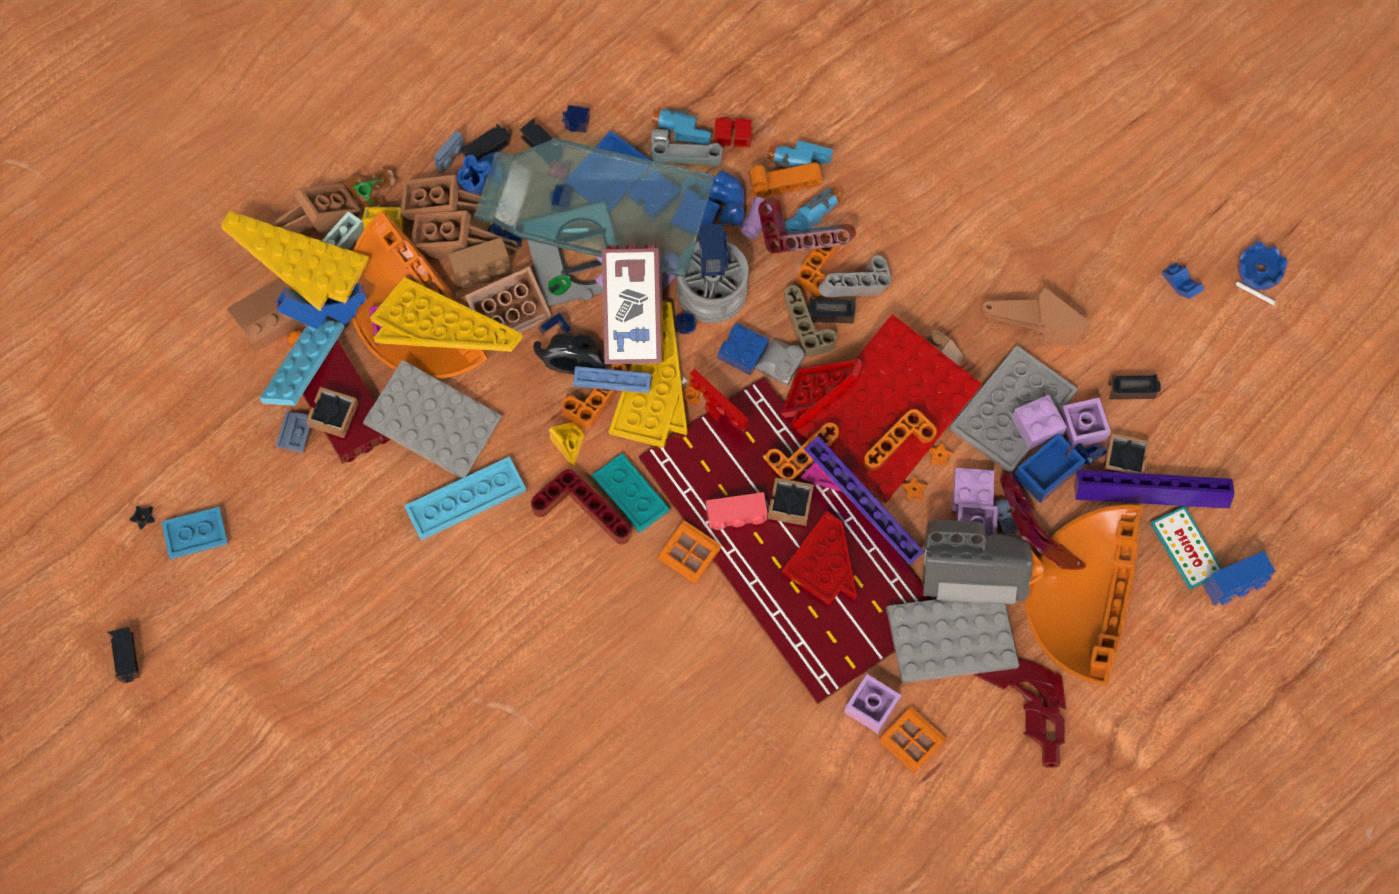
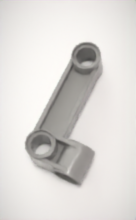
[651,129,723,167]

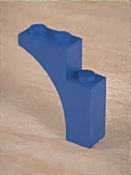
[275,283,367,329]

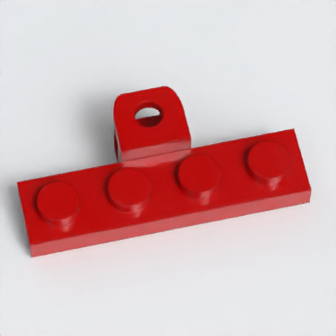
[689,368,749,431]

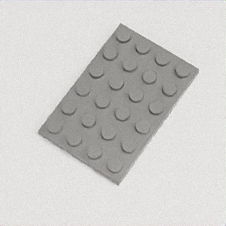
[949,346,1078,473]
[363,360,502,479]
[886,600,1019,684]

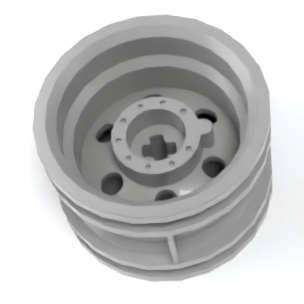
[677,241,749,323]

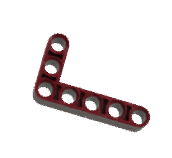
[758,197,856,254]
[531,469,631,544]

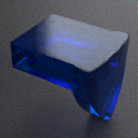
[538,313,571,334]
[1074,443,1107,465]

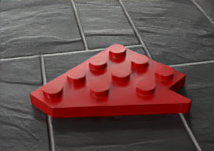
[781,359,862,429]
[781,511,857,606]

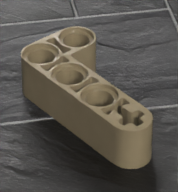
[784,285,837,357]

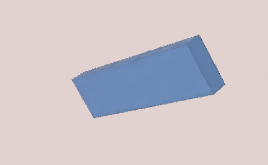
[573,366,651,393]

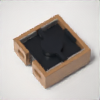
[306,387,358,438]
[1103,433,1149,474]
[768,478,814,526]

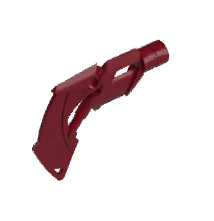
[1000,473,1086,570]
[974,657,1066,768]

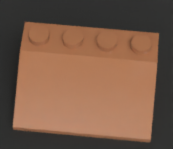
[458,266,553,333]
[227,278,304,352]

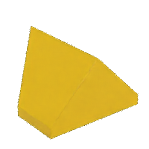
[549,422,586,468]

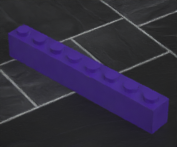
[804,435,924,565]
[1074,470,1235,509]

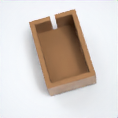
[448,237,511,289]

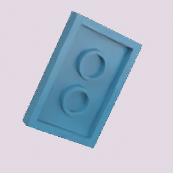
[162,507,228,560]

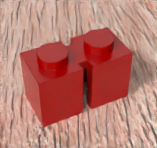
[714,117,752,148]

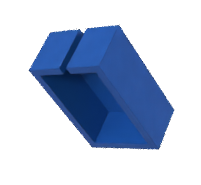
[1015,433,1086,504]
[1203,551,1276,606]

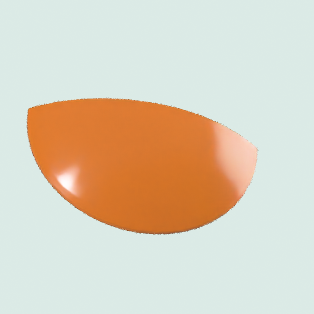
[352,210,489,379]
[1025,505,1143,687]

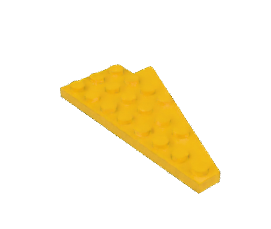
[221,211,369,311]
[370,277,523,352]
[609,301,688,448]

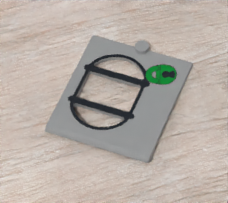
[523,202,617,307]

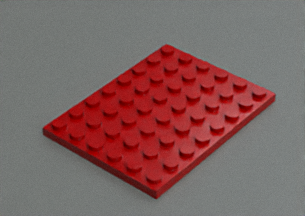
[796,314,982,503]

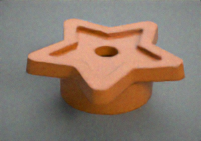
[683,384,701,407]
[929,443,953,467]
[902,477,927,500]

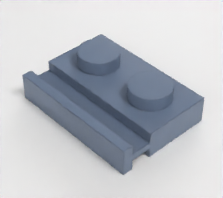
[433,131,464,173]
[276,411,311,454]

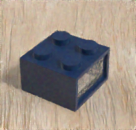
[699,224,729,276]

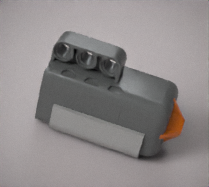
[922,520,1043,604]

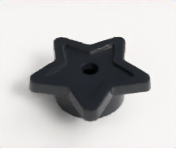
[130,506,155,530]

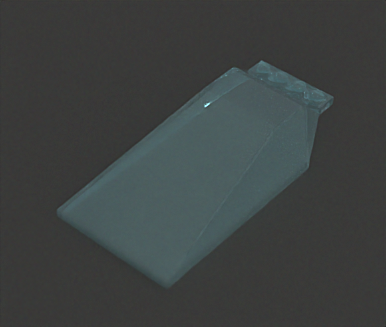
[474,138,715,278]

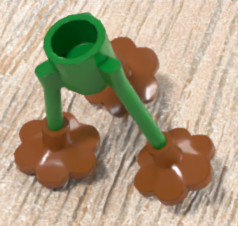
[343,167,396,208]

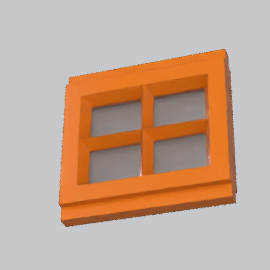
[657,521,722,584]
[879,707,947,774]

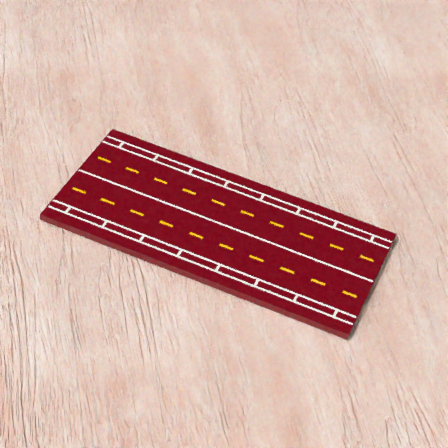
[639,377,933,705]

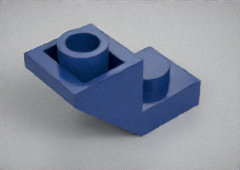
[1161,263,1204,299]

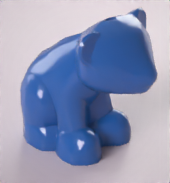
[457,153,505,195]
[704,170,745,227]

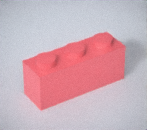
[706,492,768,530]

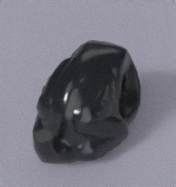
[533,333,606,375]

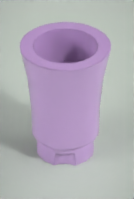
[741,197,772,240]

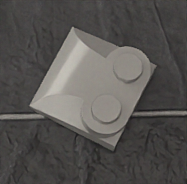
[755,338,806,386]

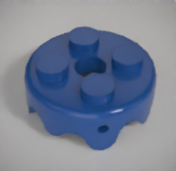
[1238,241,1287,290]

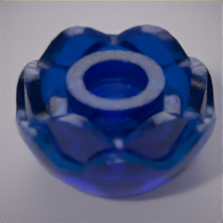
[674,312,697,335]

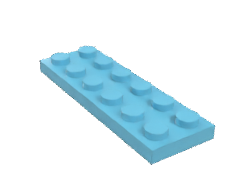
[260,321,345,406]
[404,457,526,541]

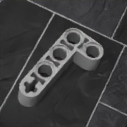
[819,255,891,297]

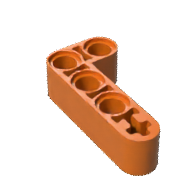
[749,163,823,198]
[797,224,845,298]
[562,364,627,429]
[864,409,936,471]
[766,423,839,481]

